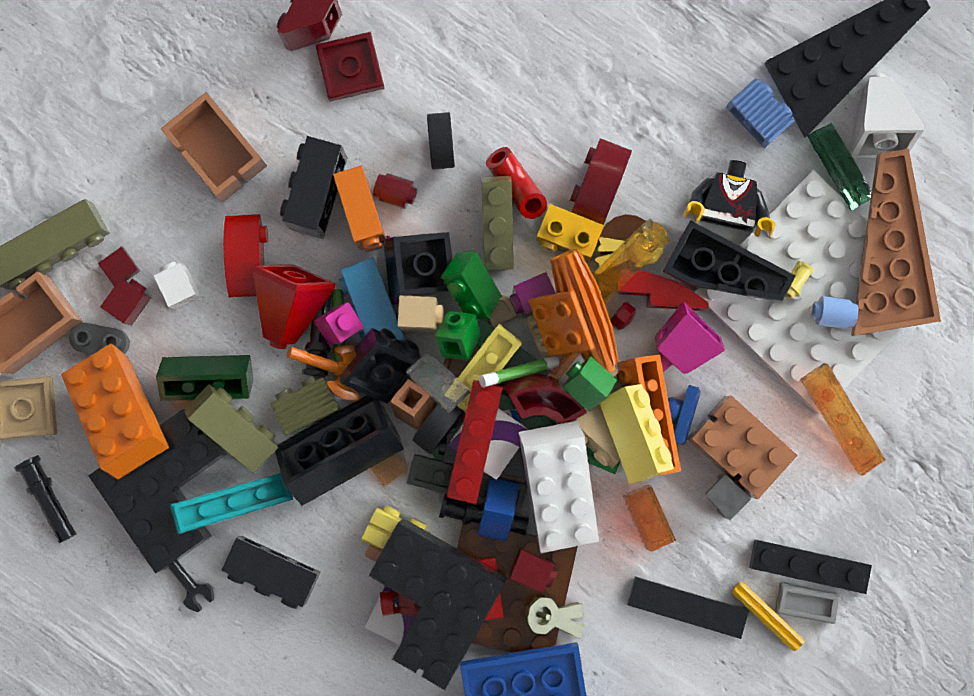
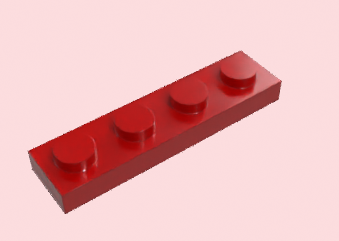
[447,380,503,504]

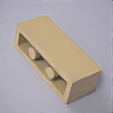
[398,296,445,335]

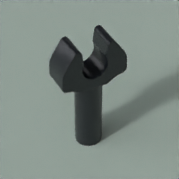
[168,560,214,612]

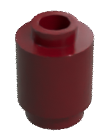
[373,173,418,209]

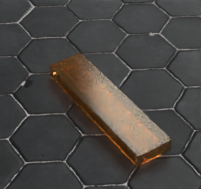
[800,363,886,476]

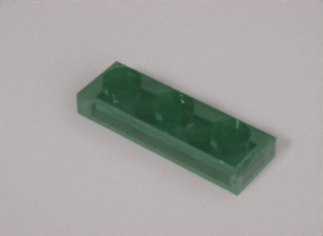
[807,123,872,211]

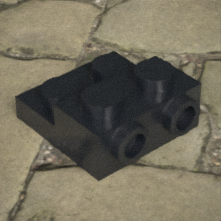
[339,328,423,404]

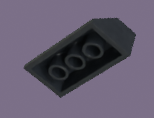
[275,395,404,506]

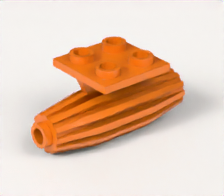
[528,249,619,372]

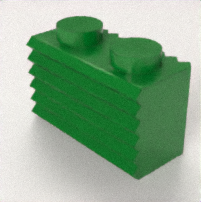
[441,250,503,319]

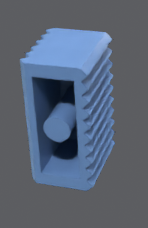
[726,78,795,149]

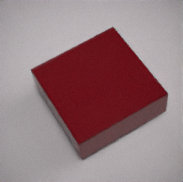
[98,246,140,286]

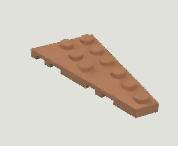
[851,149,941,336]

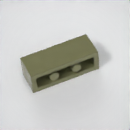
[481,176,514,270]
[184,384,278,474]

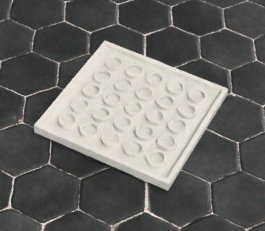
[694,170,939,414]

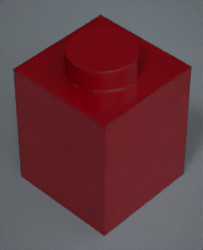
[100,278,152,326]
[509,548,557,593]

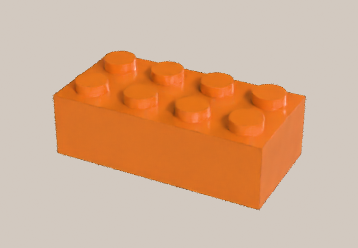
[61,343,169,479]

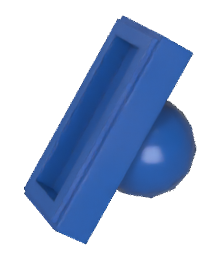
[668,385,701,446]

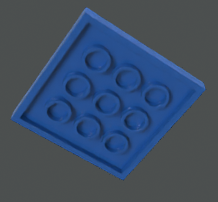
[460,642,586,696]

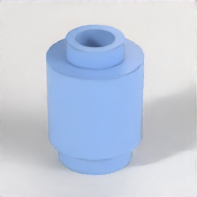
[811,296,858,329]

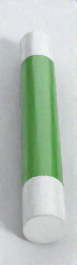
[479,356,559,387]

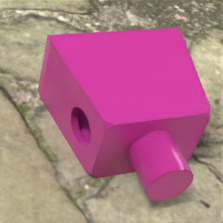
[654,302,725,374]

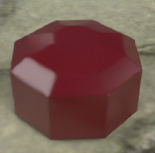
[610,302,636,330]

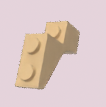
[575,369,620,469]

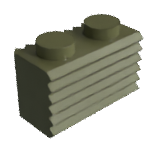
[270,375,341,435]

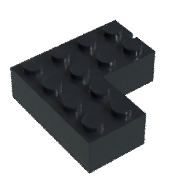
[88,407,227,574]
[368,518,507,690]

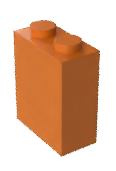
[333,165,386,252]

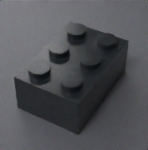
[280,136,348,239]

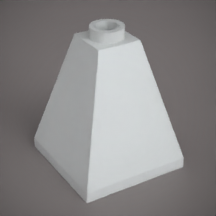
[849,73,924,158]

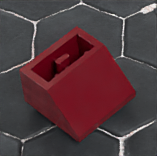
[277,0,342,51]

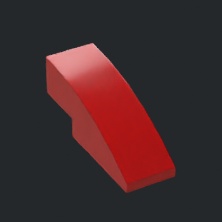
[618,268,709,311]

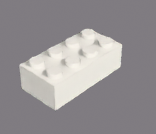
[519,421,599,553]

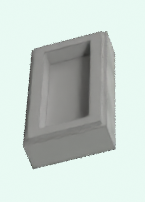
[775,583,840,624]

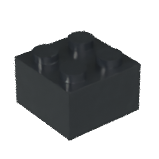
[383,232,452,299]

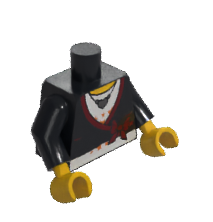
[683,160,775,238]

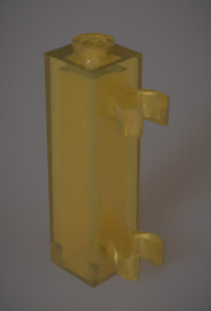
[592,219,670,304]

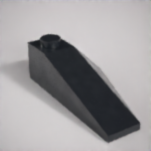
[663,220,796,302]

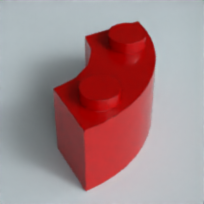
[223,214,268,298]

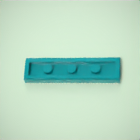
[169,473,293,534]

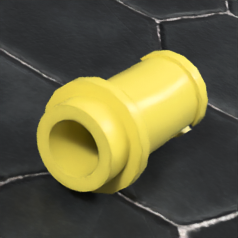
[785,260,814,300]

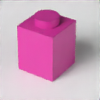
[314,302,364,345]

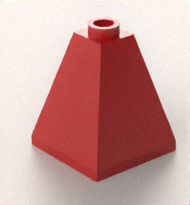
[252,264,336,349]

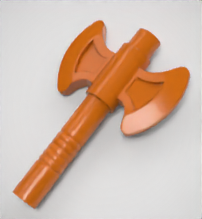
[287,345,360,401]

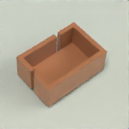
[161,92,267,202]
[0,272,83,374]
[687,395,798,499]

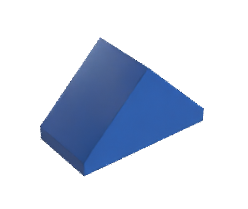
[477,477,519,542]

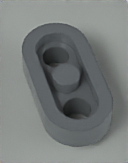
[69,323,130,354]

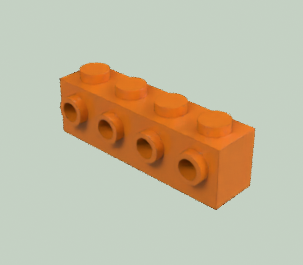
[617,354,681,476]

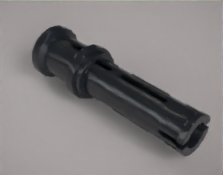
[302,295,331,377]
[14,455,76,543]
[439,494,529,536]

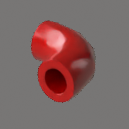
[486,147,547,219]

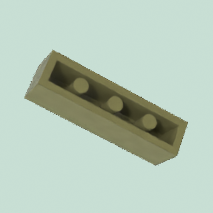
[0,199,110,290]

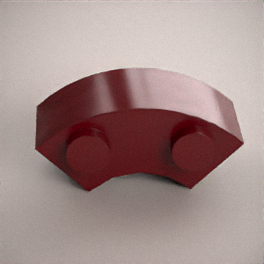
[569,138,632,225]
[501,373,587,424]

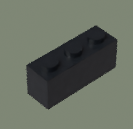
[221,536,321,609]

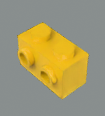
[536,204,604,261]

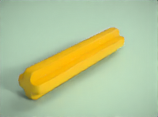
[731,582,804,651]

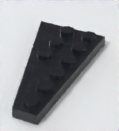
[764,0,931,138]

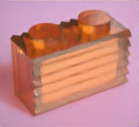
[622,485,676,551]

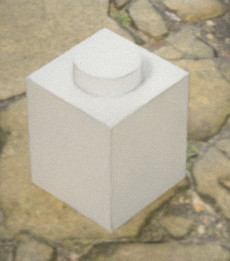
[153,262,201,310]

